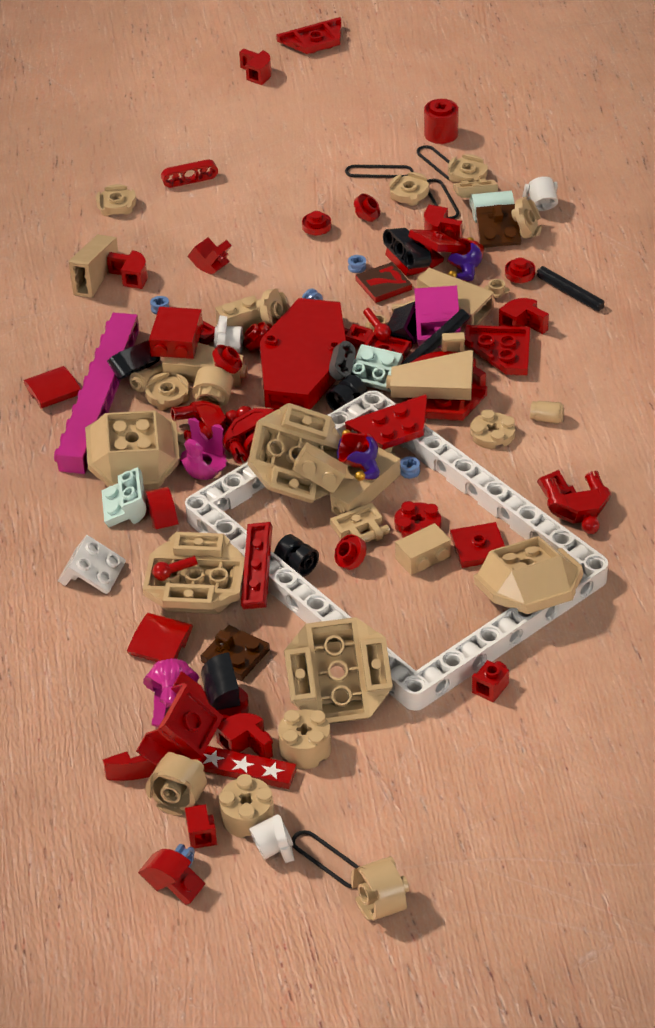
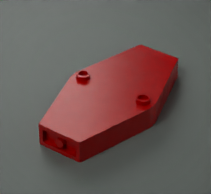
[260,298,346,410]

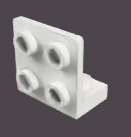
[58,535,126,594]

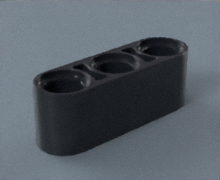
[383,228,432,269]
[107,340,161,380]

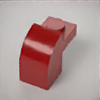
[239,48,272,85]
[424,204,462,241]
[187,237,232,274]
[107,250,148,289]
[499,298,549,334]
[145,487,179,530]
[216,713,273,758]
[138,849,206,905]

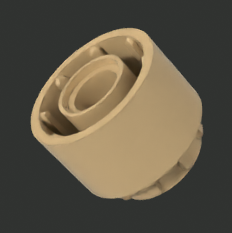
[192,366,233,408]

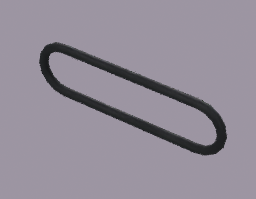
[417,145,450,180]
[345,165,413,178]
[427,179,459,219]
[292,830,360,889]

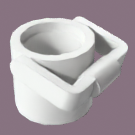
[522,177,558,211]
[214,315,243,354]
[249,814,295,863]

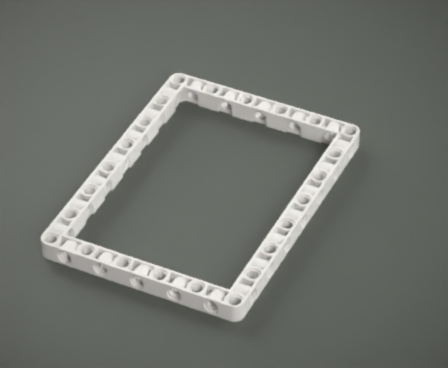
[185,391,608,711]

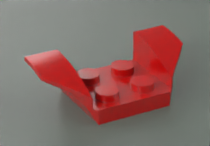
[136,671,224,766]

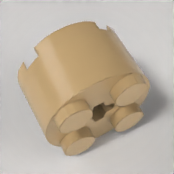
[278,709,331,769]
[146,752,207,815]
[219,774,274,838]
[351,856,409,921]

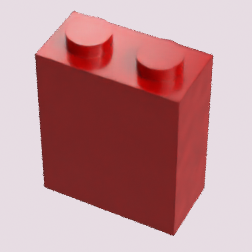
[149,307,203,359]

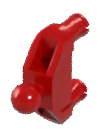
[171,400,237,441]
[223,406,275,464]
[542,471,611,534]

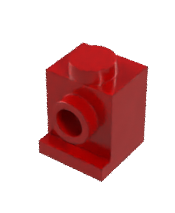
[472,660,509,703]
[185,804,217,849]

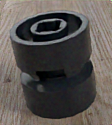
[326,375,368,411]
[274,534,319,577]

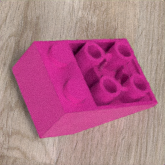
[414,285,461,348]

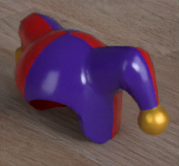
[447,237,485,282]
[337,429,380,481]

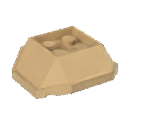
[247,403,341,503]
[85,410,179,489]
[143,532,245,614]
[473,536,583,614]
[284,617,393,724]

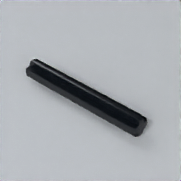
[537,266,605,311]
[401,309,470,365]

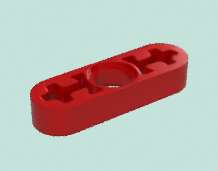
[161,159,218,188]

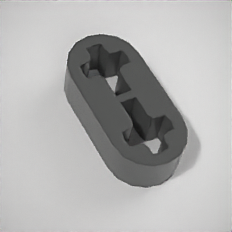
[329,341,356,380]

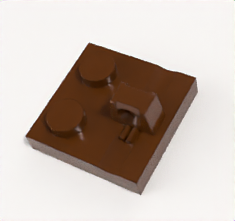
[475,204,522,248]
[200,625,270,681]

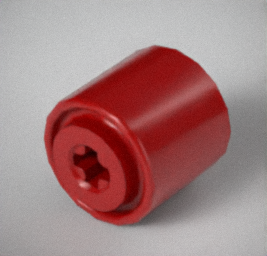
[424,99,459,144]

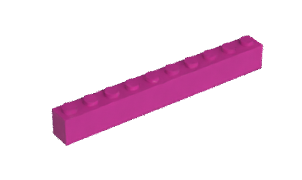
[54,312,139,474]

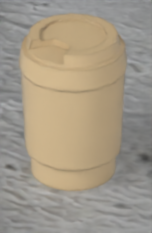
[530,401,564,424]

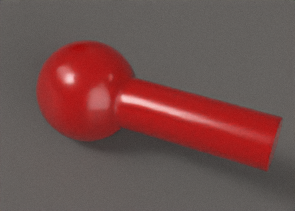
[363,308,391,341]
[152,556,198,581]

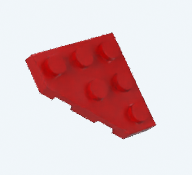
[464,325,530,376]

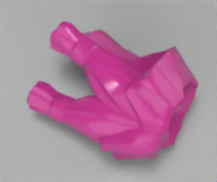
[179,418,227,480]
[143,658,200,728]

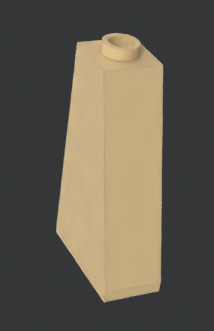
[69,234,119,298]
[417,268,494,328]
[162,343,248,386]
[386,350,473,400]
[330,447,401,516]

